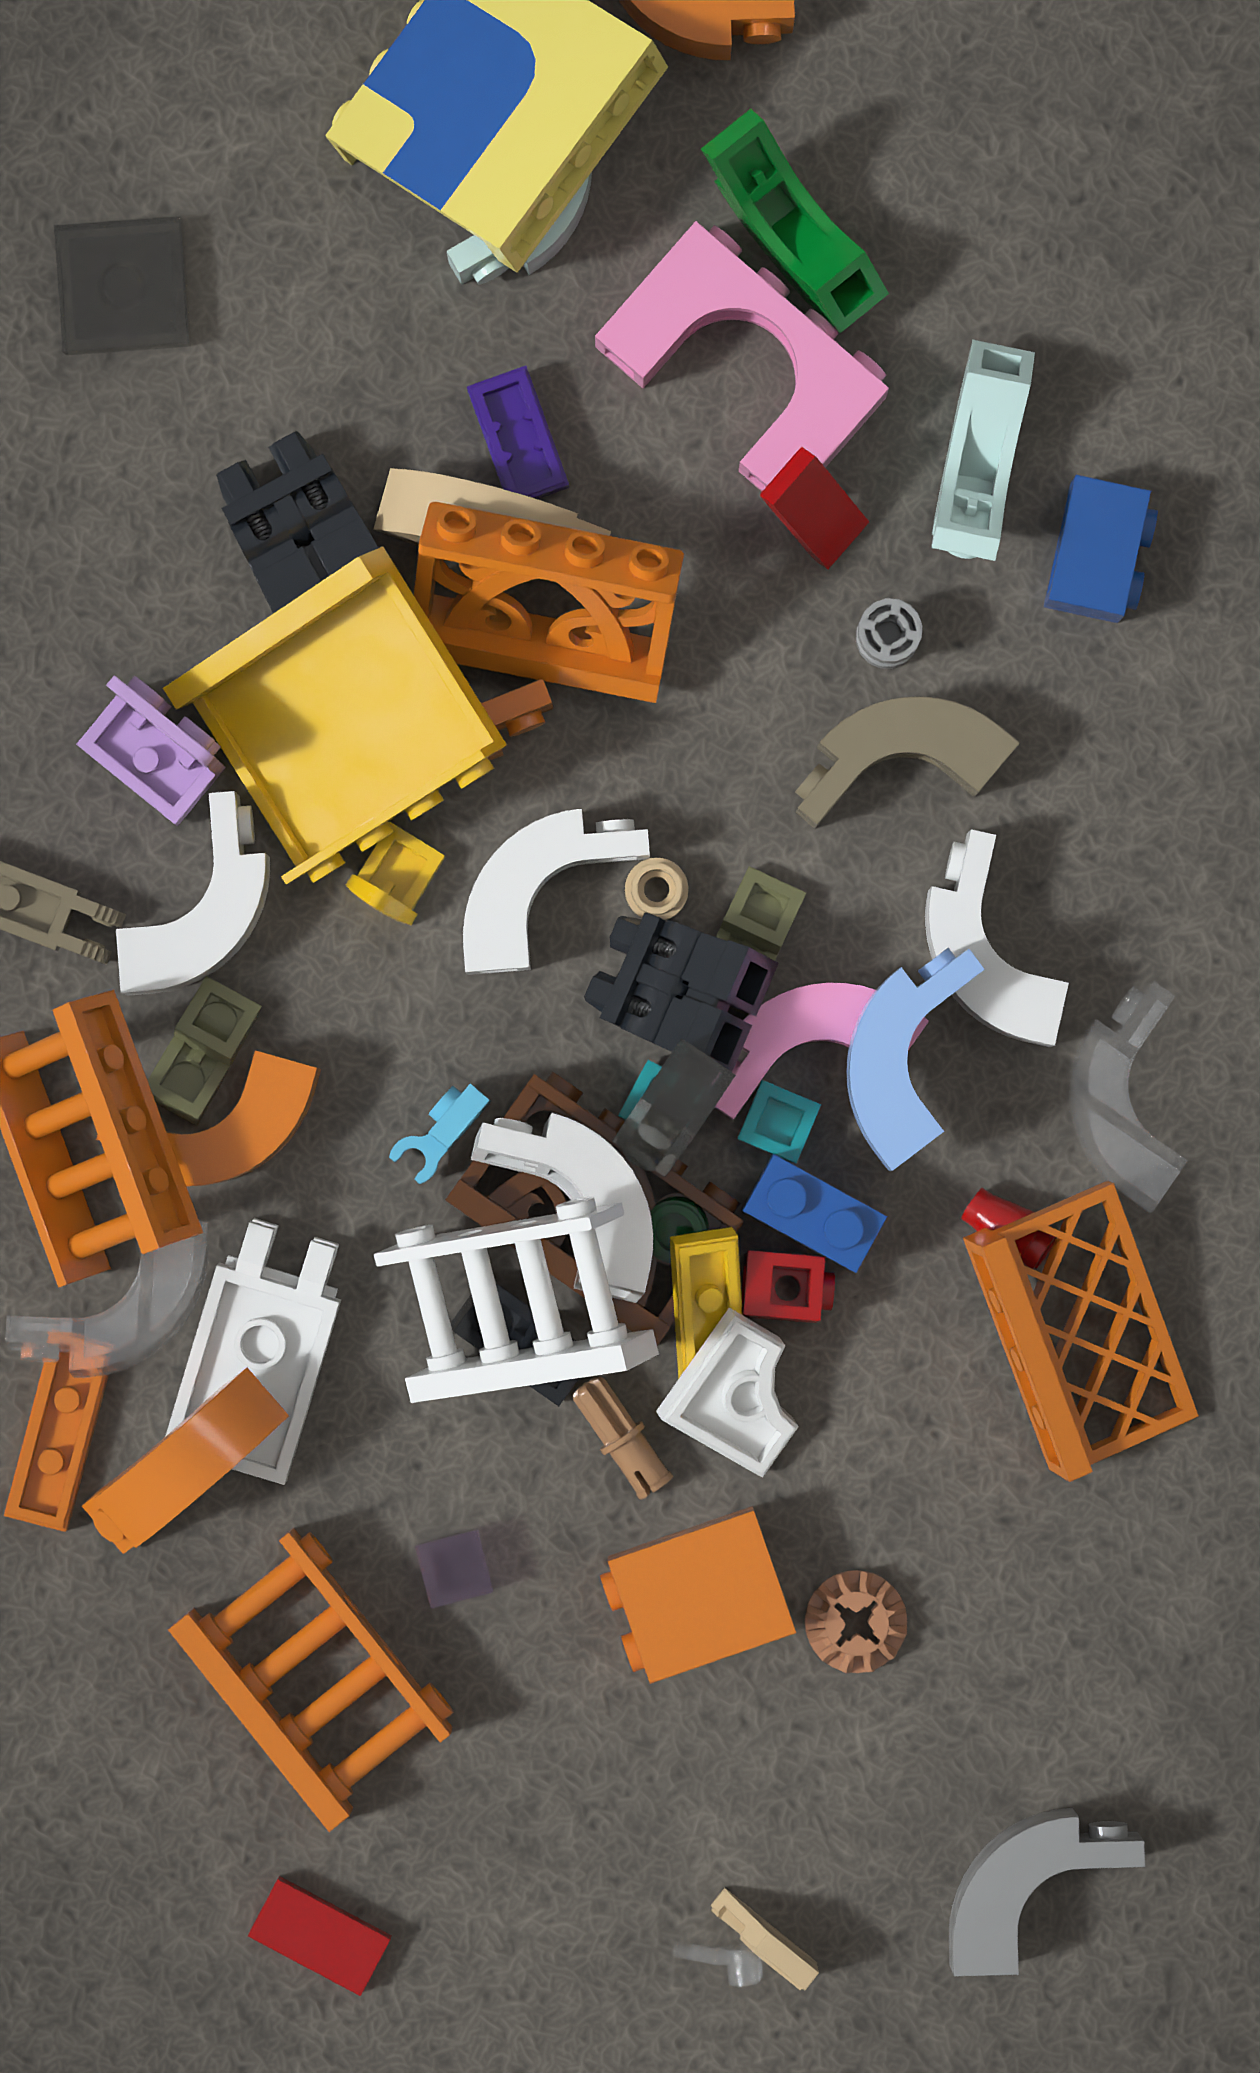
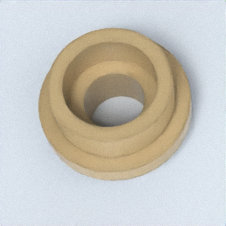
[625,858,688,920]

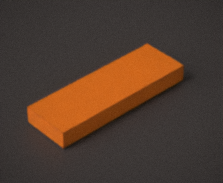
[4,1329,117,1532]

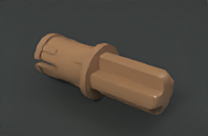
[573,1376,674,1500]

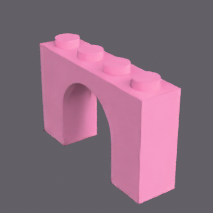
[595,221,889,491]

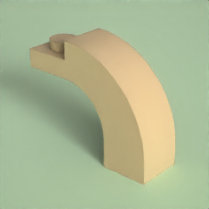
[373,468,611,546]

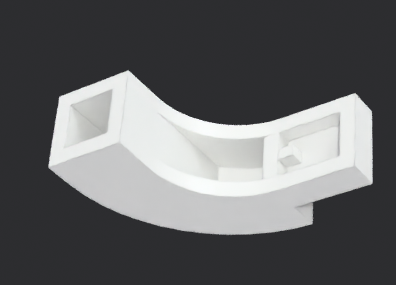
[116,791,270,995]
[463,809,650,975]
[925,829,1069,1047]
[471,1113,653,1303]

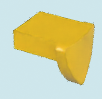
[345,822,445,925]

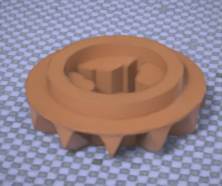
[805,1570,907,1673]

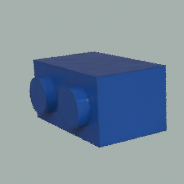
[1044,475,1158,623]
[742,1154,887,1273]

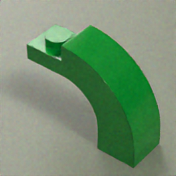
[701,108,889,333]

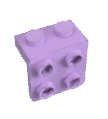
[76,675,226,827]

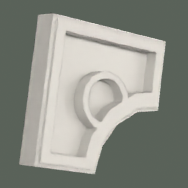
[656,1308,799,1478]

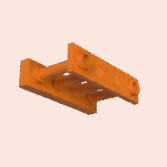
[0,990,203,1288]
[168,1528,454,1832]

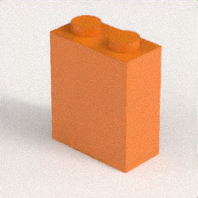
[600,1506,796,1684]

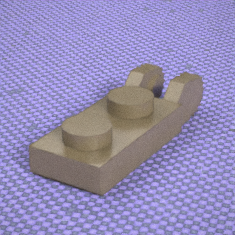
[0,861,126,965]

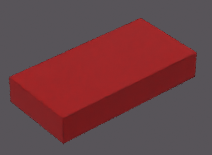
[760,447,869,570]
[248,1876,392,1996]

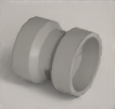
[856,598,922,669]

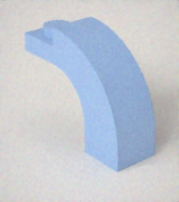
[846,947,985,1171]

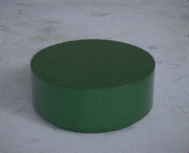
[650,1196,709,1263]

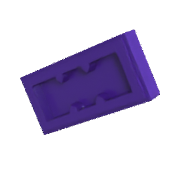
[467,365,569,499]

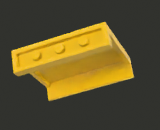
[163,547,507,884]

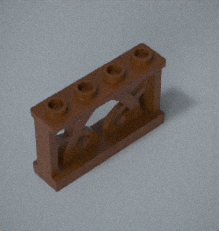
[445,1071,745,1346]

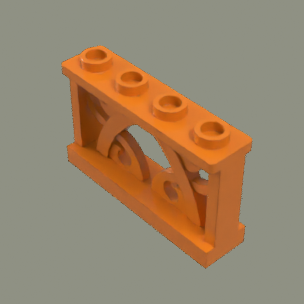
[414,502,684,703]

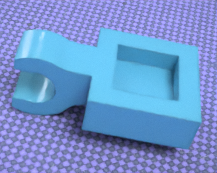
[389,1084,491,1184]

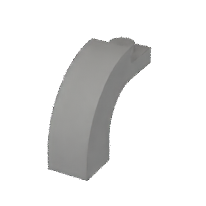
[949,1808,1145,1976]

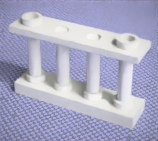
[374,1197,659,1403]

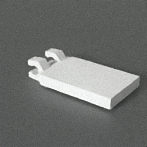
[165,1218,341,1485]

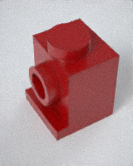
[741,1250,835,1323]

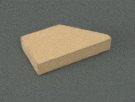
[711,1888,819,1990]

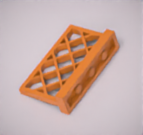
[963,1181,1199,1482]

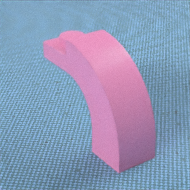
[709,983,929,1120]

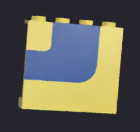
[325,0,668,273]

